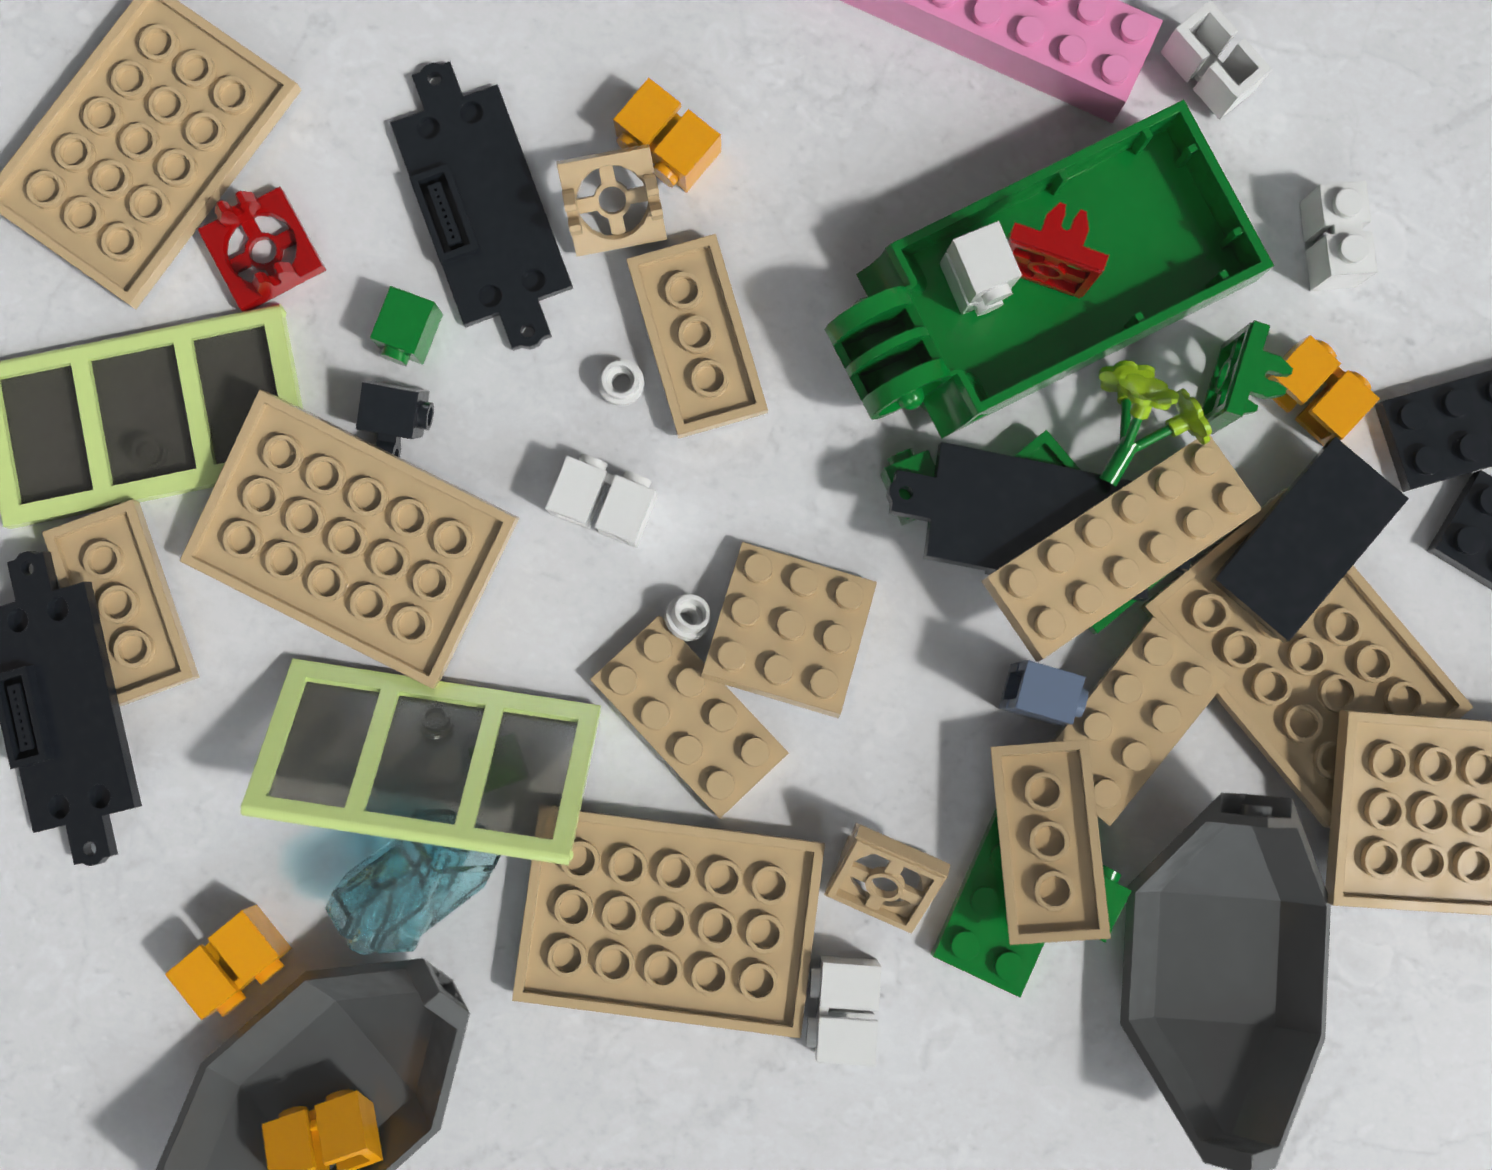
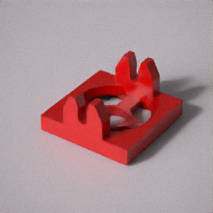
[197,186,326,311]
[1006,202,1109,298]

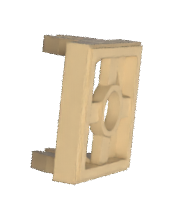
[557,144,667,257]
[824,823,951,934]

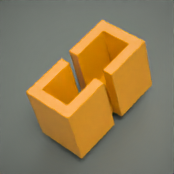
[613,78,721,193]
[1265,335,1380,446]
[165,904,292,1020]
[262,1089,383,1170]

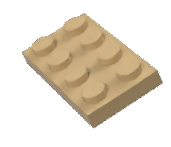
[626,234,768,439]
[42,499,200,707]
[590,615,789,819]
[1051,617,1231,826]
[991,739,1111,945]

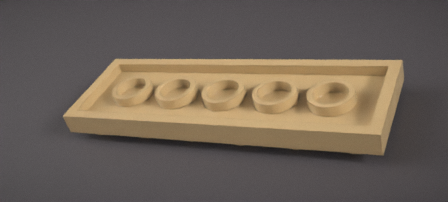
[981,435,1262,662]

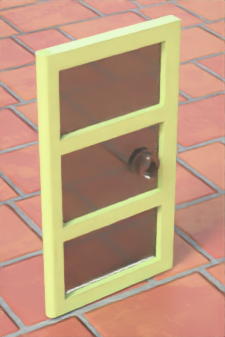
[0,304,303,529]
[241,658,601,866]

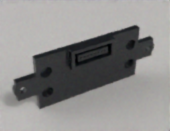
[390,62,574,351]
[886,442,1193,602]
[0,551,142,866]

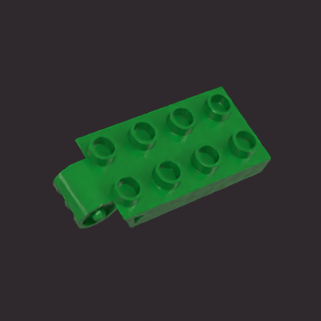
[824,100,1274,439]

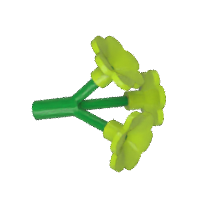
[1098,360,1212,487]

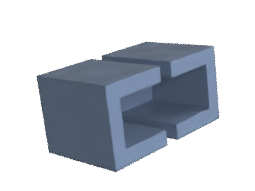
[998,660,1088,725]

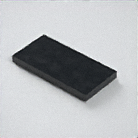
[1210,437,1409,643]

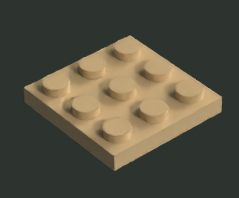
[701,542,877,718]

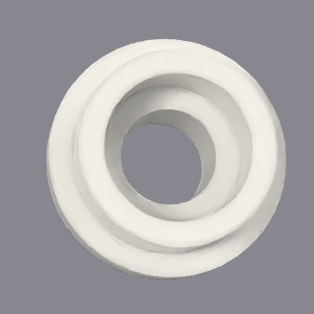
[598,359,644,406]
[664,594,711,641]

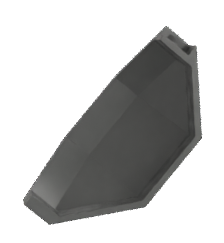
[1120,793,1331,1170]
[156,958,470,1170]

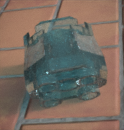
[325,810,501,955]

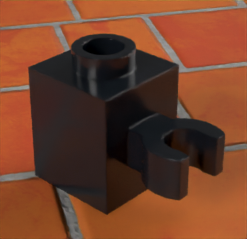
[356,381,434,458]

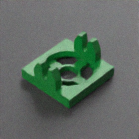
[1202,320,1293,434]

